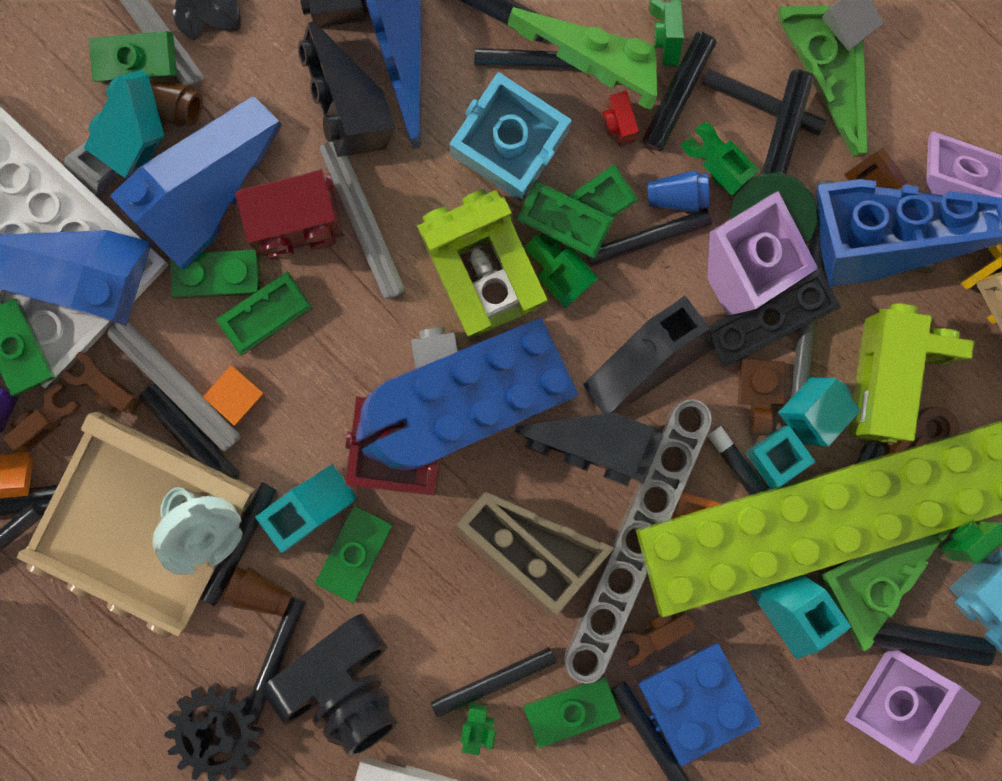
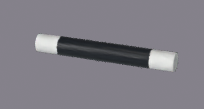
[707,426,767,495]

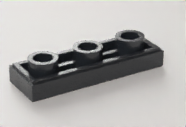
[709,269,841,368]

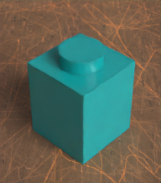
[778,377,861,447]
[744,425,815,488]

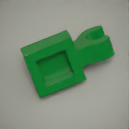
[649,0,684,66]
[681,122,760,195]
[525,233,599,309]
[460,702,497,755]

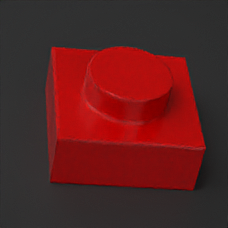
[603,91,639,146]

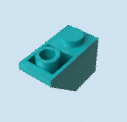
[84,70,164,178]
[255,464,359,553]
[750,575,851,659]

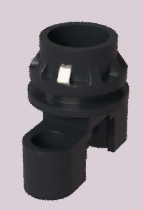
[262,614,397,757]

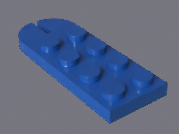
[356,317,579,471]

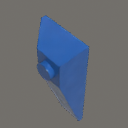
[365,0,423,149]
[110,96,282,270]
[817,179,1002,287]
[0,230,152,326]

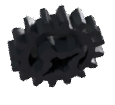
[165,683,264,781]

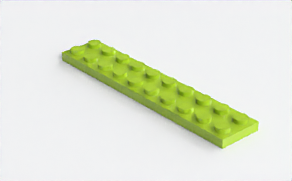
[636,420,1002,617]

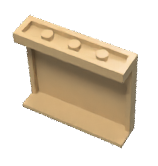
[16,411,256,637]

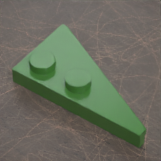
[777,5,867,157]
[508,7,657,109]
[820,529,952,651]

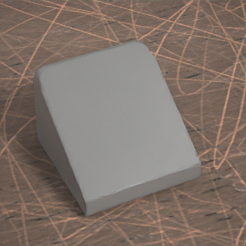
[822,0,883,51]
[64,141,118,197]

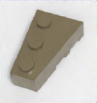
[452,492,614,617]

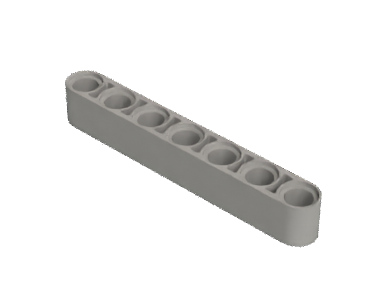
[564,399,712,684]

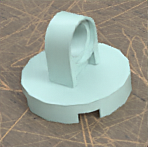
[152,487,242,575]

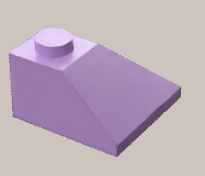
[926,131,1002,198]
[707,191,818,316]
[844,649,981,767]

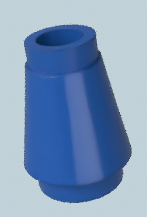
[648,170,710,213]

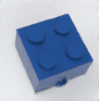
[636,642,761,766]

